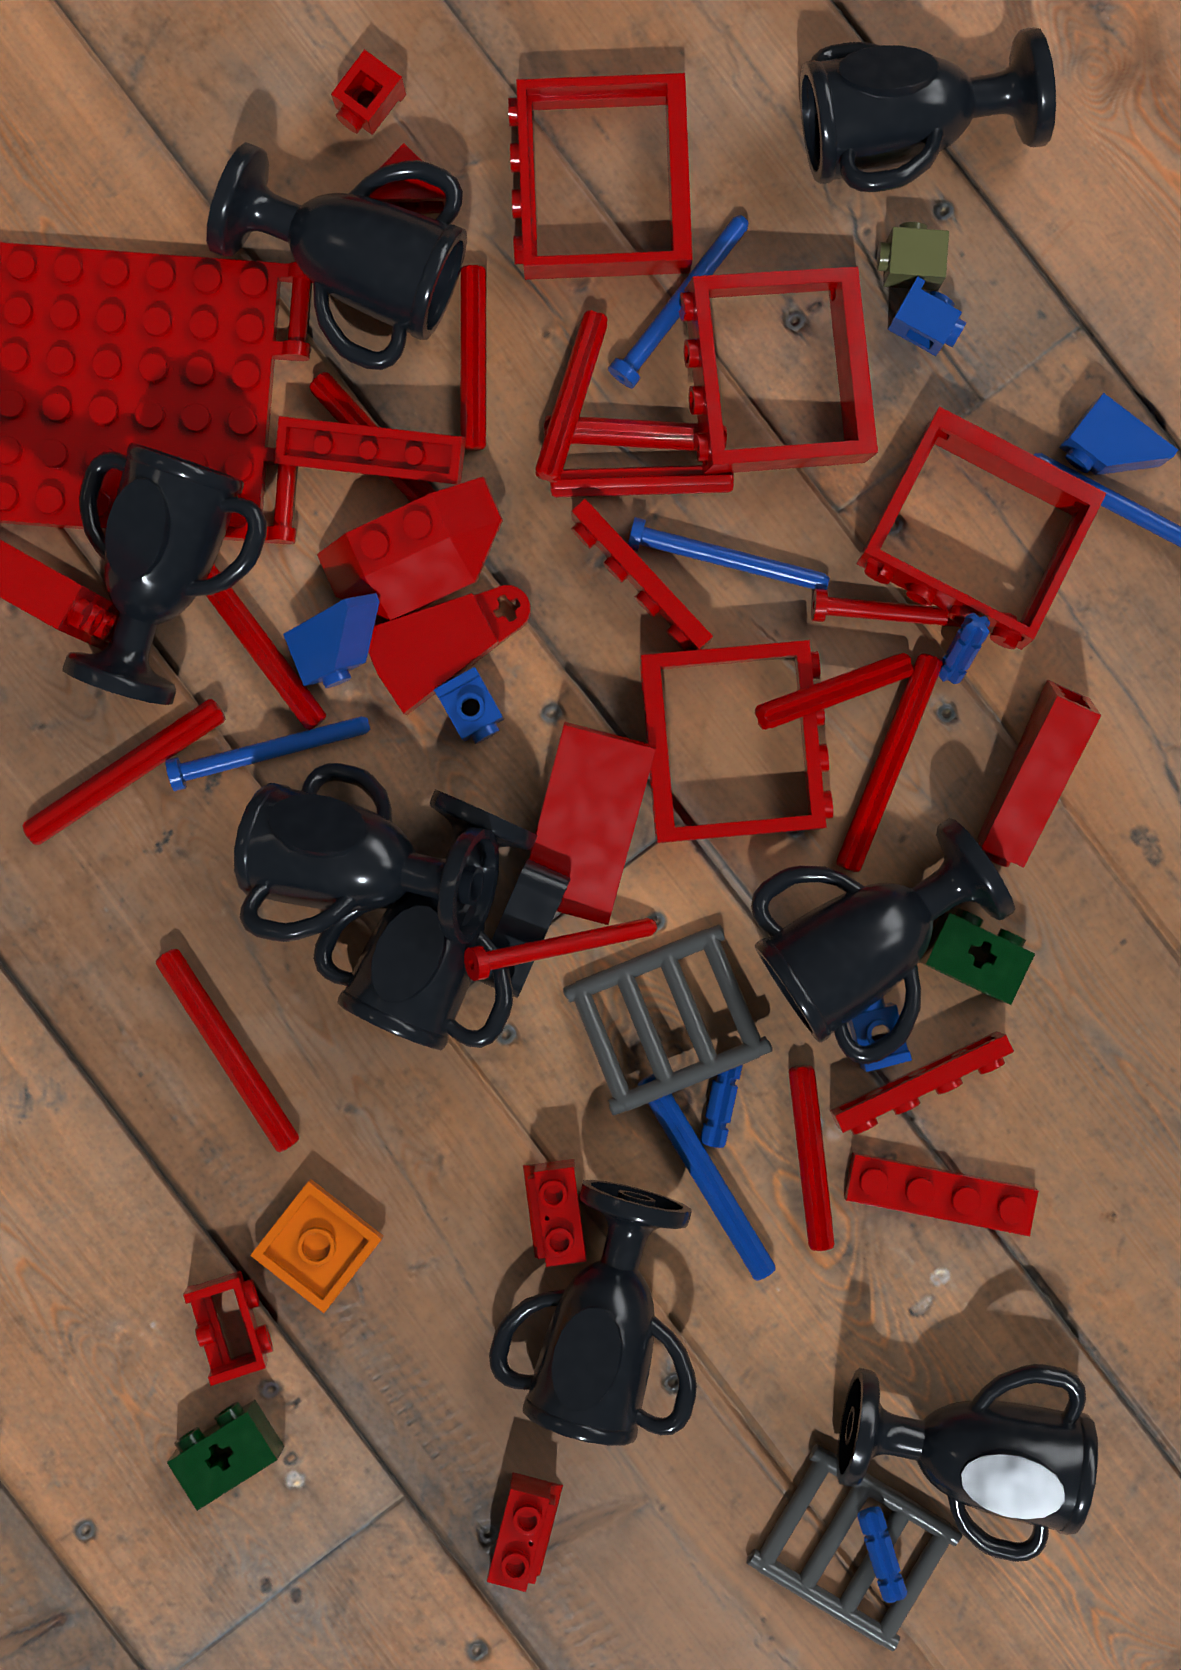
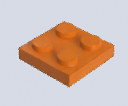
[250,1179,384,1313]

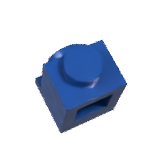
[888,276,967,356]
[434,667,504,744]
[848,997,912,1072]

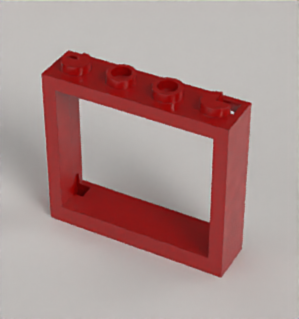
[508,73,693,280]
[679,266,878,475]
[856,406,1107,650]
[0,540,119,650]
[639,640,833,844]

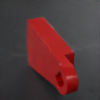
[368,585,531,715]

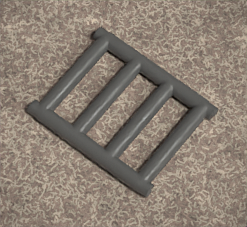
[563,925,773,1116]
[746,1444,963,1651]

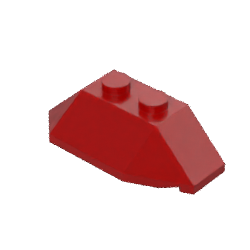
[317,476,503,620]

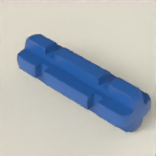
[939,613,990,684]
[700,1065,743,1148]
[857,1506,907,1603]

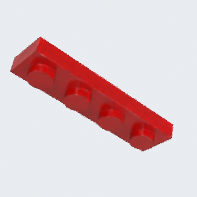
[274,416,466,485]
[571,499,713,651]
[830,1031,1014,1135]
[844,1152,1039,1237]

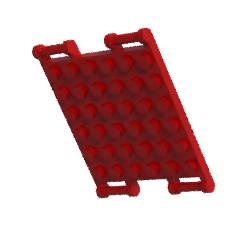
[0,242,313,544]

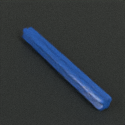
[638,1073,776,1281]

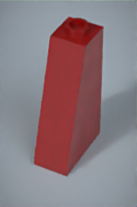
[977,680,1101,868]

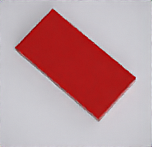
[529,722,657,925]

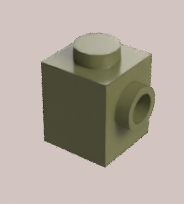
[876,222,949,291]

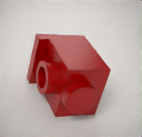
[331,49,406,135]

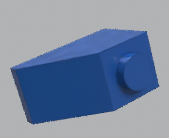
[1059,393,1178,475]
[283,593,380,688]

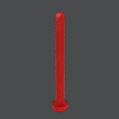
[811,589,1017,627]
[464,918,657,981]

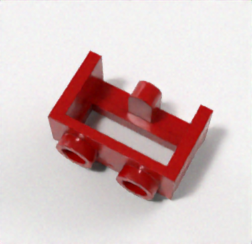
[523,1159,586,1267]
[183,1271,273,1386]
[487,1472,563,1592]

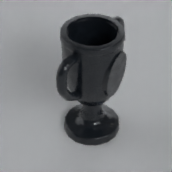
[800,27,1056,193]
[206,142,467,370]
[62,443,267,705]
[234,763,499,943]
[313,789,538,1050]
[751,818,1015,1064]
[489,1180,697,1446]
[836,1364,1098,1562]

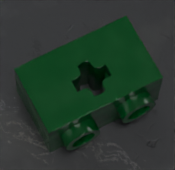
[919,908,1035,1005]
[167,1400,285,1511]

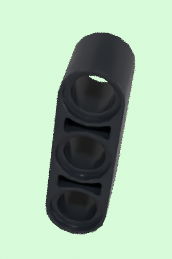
[478,859,571,998]

